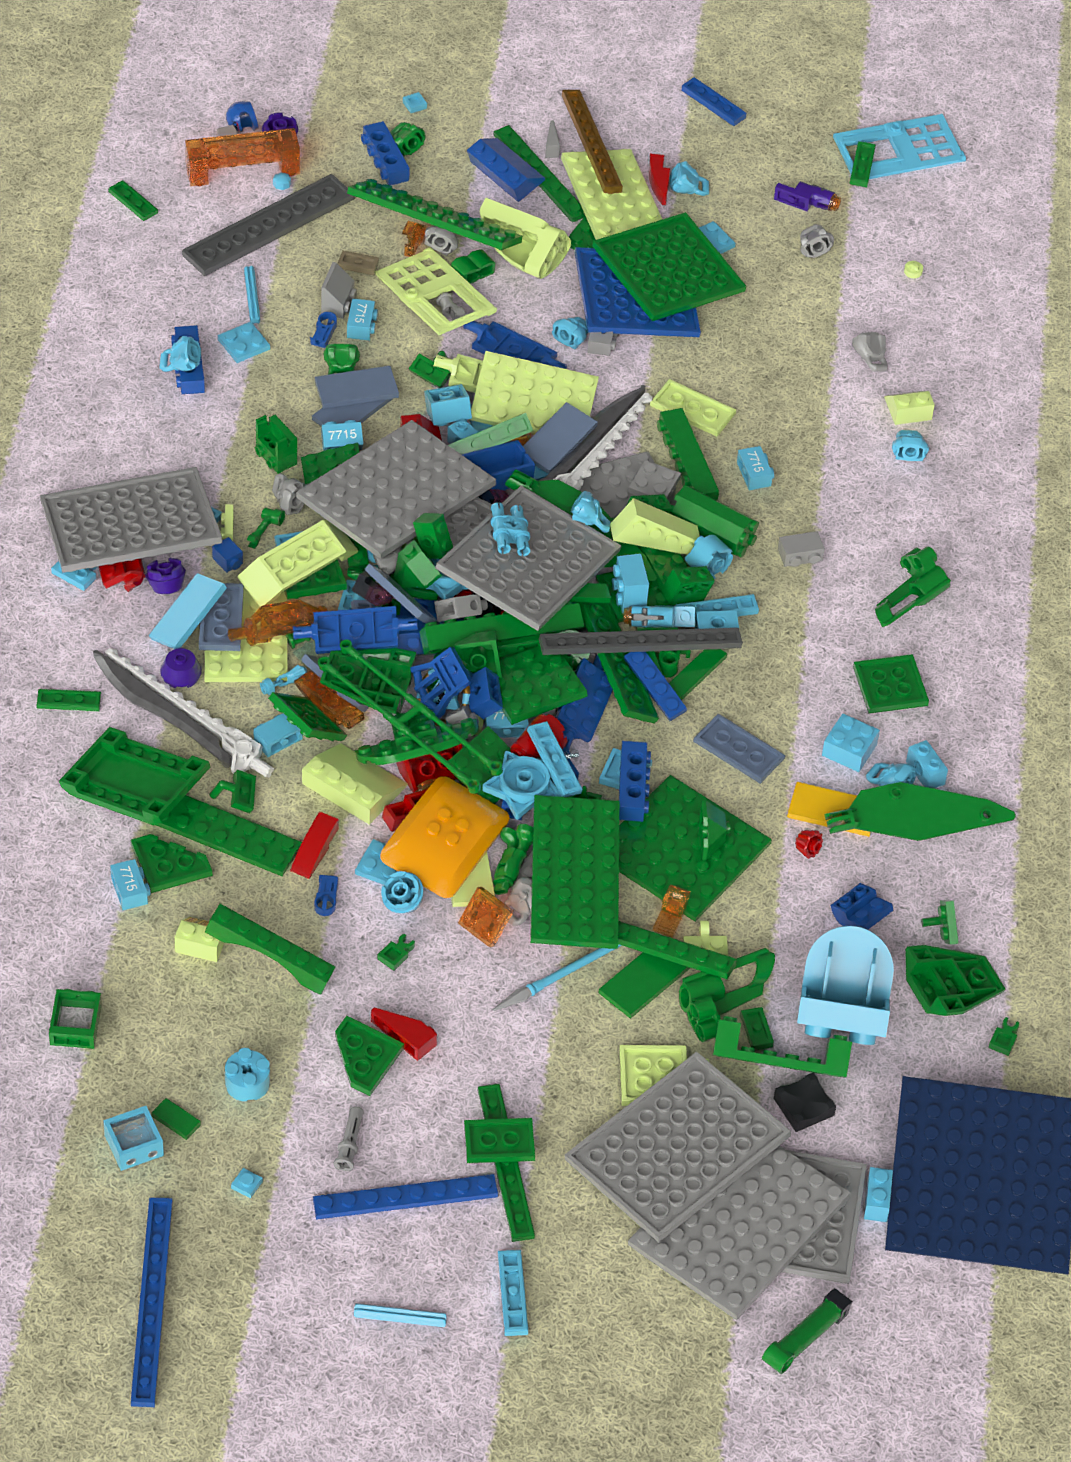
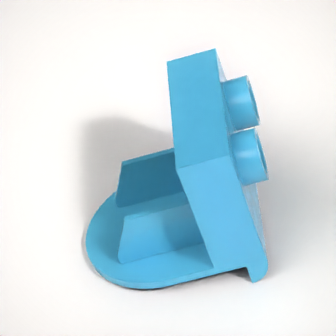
[797,926,894,1045]

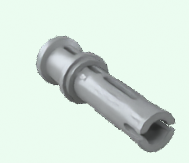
[334,1107,364,1171]

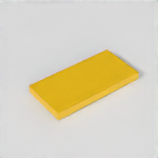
[787,782,871,837]

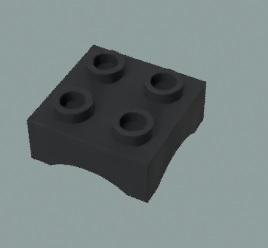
[773,1072,836,1132]

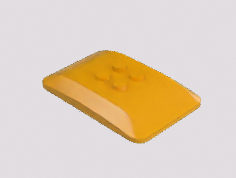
[380,777,509,898]

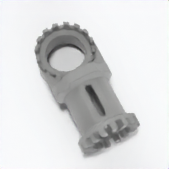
[436,292,465,321]

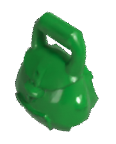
[390,122,426,156]
[323,344,360,375]

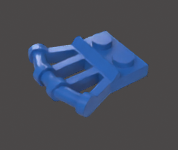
[410,647,473,718]

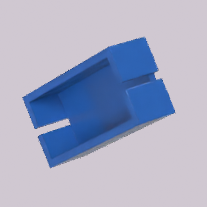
[462,440,535,493]

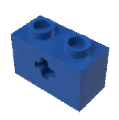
[469,667,503,720]

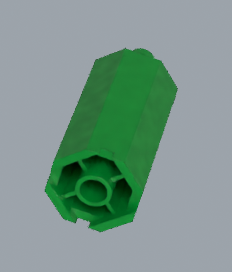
[670,485,759,558]

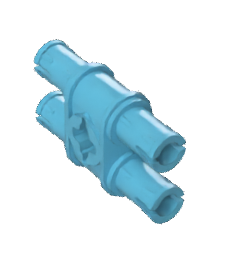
[491,503,530,556]

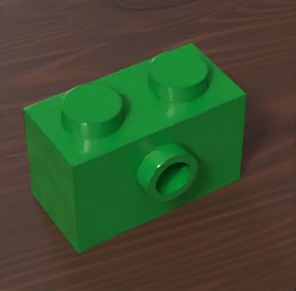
[413,513,453,559]

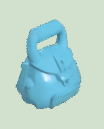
[670,161,709,196]
[552,317,590,349]
[159,336,201,372]
[892,430,929,461]
[571,491,611,533]
[866,763,916,786]

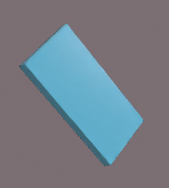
[149,573,227,649]

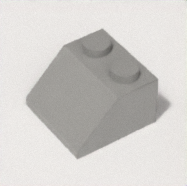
[321,262,357,319]

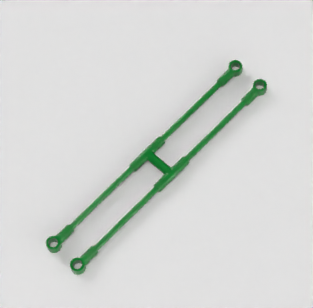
[318,639,503,794]

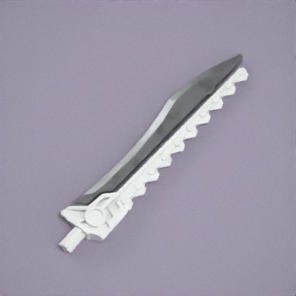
[539,385,653,490]
[93,648,274,778]

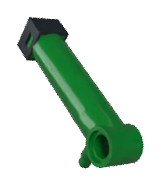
[762,1288,853,1374]

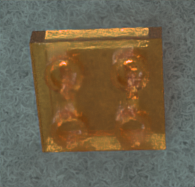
[458,887,514,947]

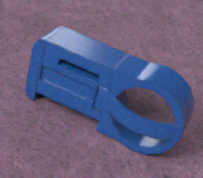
[310,312,337,348]
[314,875,338,916]

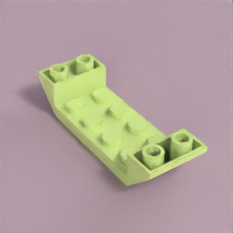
[238,520,358,609]

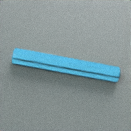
[244,266,260,324]
[354,1303,447,1327]

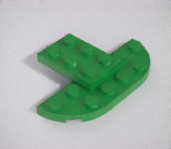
[354,709,479,765]

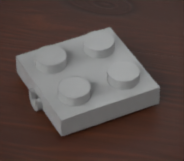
[628,460,681,499]

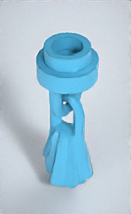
[260,664,307,695]

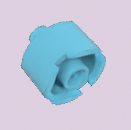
[685,535,733,579]
[225,1048,270,1101]

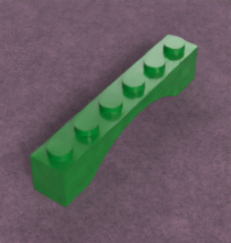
[205,904,336,995]

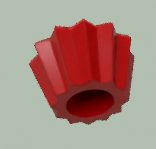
[795,830,823,859]

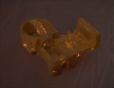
[402,221,426,257]

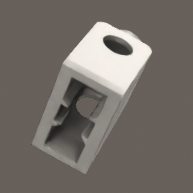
[434,594,488,622]

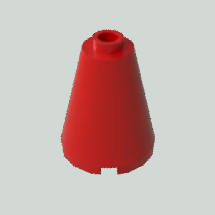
[510,714,567,759]

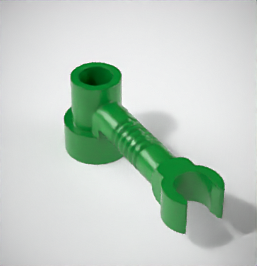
[247,507,285,549]

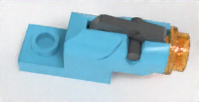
[623,605,696,627]

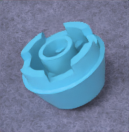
[381,871,423,913]

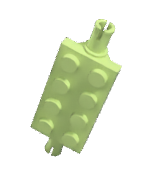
[434,354,483,393]

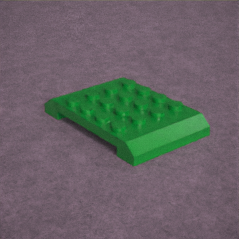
[59,727,211,826]

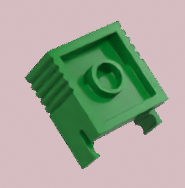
[255,414,298,474]

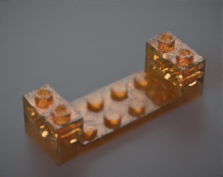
[185,128,300,187]

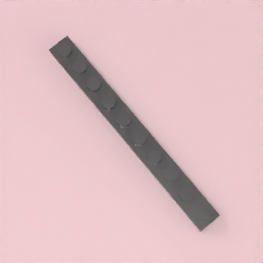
[539,628,743,655]

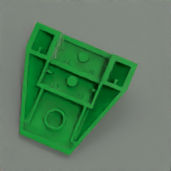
[320,648,416,714]
[905,945,1006,1016]

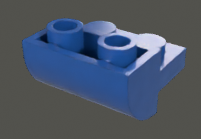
[830,883,894,930]

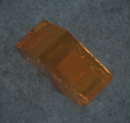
[653,885,690,938]

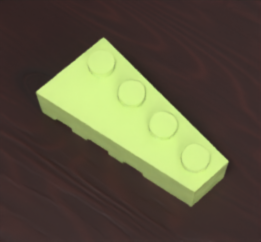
[610,498,700,555]

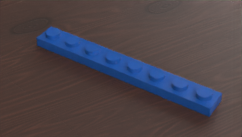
[313,1174,498,1220]

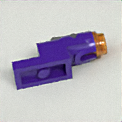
[774,181,841,212]

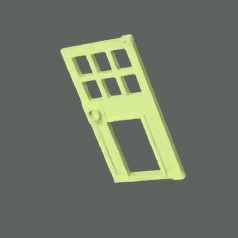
[375,247,497,335]

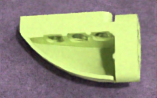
[480,198,571,279]

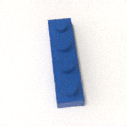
[681,77,747,126]
[624,651,687,721]

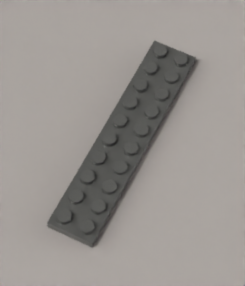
[182,174,354,277]

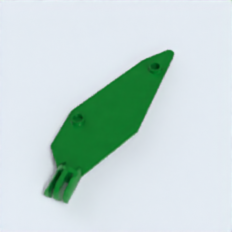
[505,469,657,582]
[824,782,1016,841]

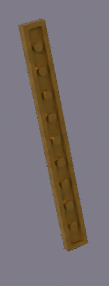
[562,90,623,194]

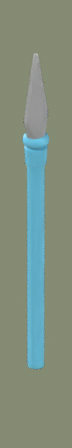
[493,944,622,1011]

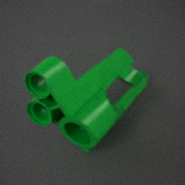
[875,546,951,627]
[679,948,775,1042]

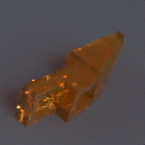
[294,671,365,729]

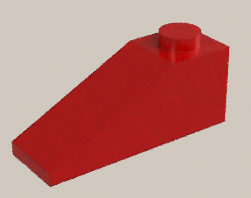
[371,1007,437,1061]

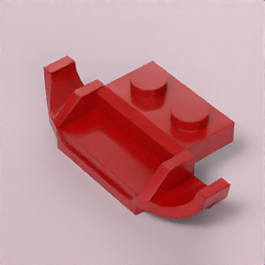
[99,558,146,592]

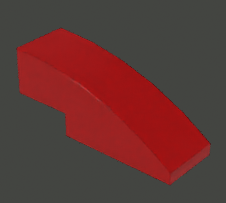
[649,153,670,206]
[382,789,428,832]
[290,811,339,879]

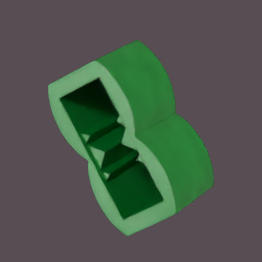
[451,249,495,284]

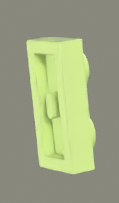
[221,504,234,541]

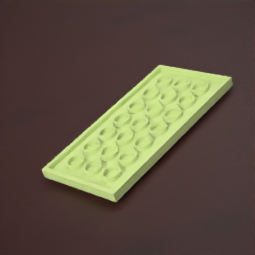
[561,149,662,240]

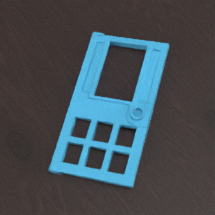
[833,114,966,179]

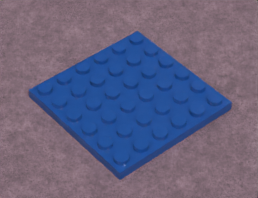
[574,247,701,337]

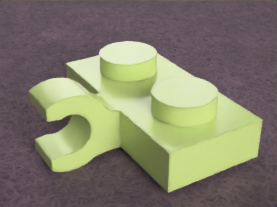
[683,921,728,956]

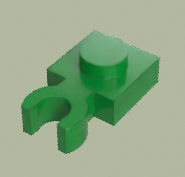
[377,934,415,971]
[988,1017,1019,1056]

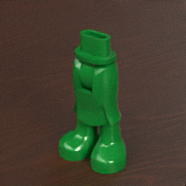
[493,824,533,895]

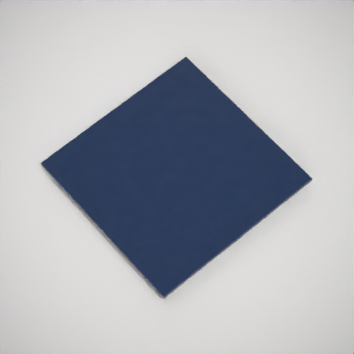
[885,1076,1071,1275]

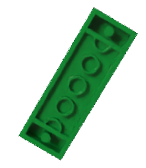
[626,494,715,605]
[712,1016,852,1078]

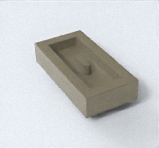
[338,250,379,276]

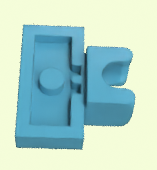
[51,561,97,591]

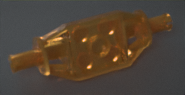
[228,599,328,646]

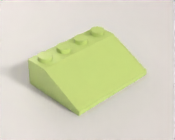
[302,743,408,825]

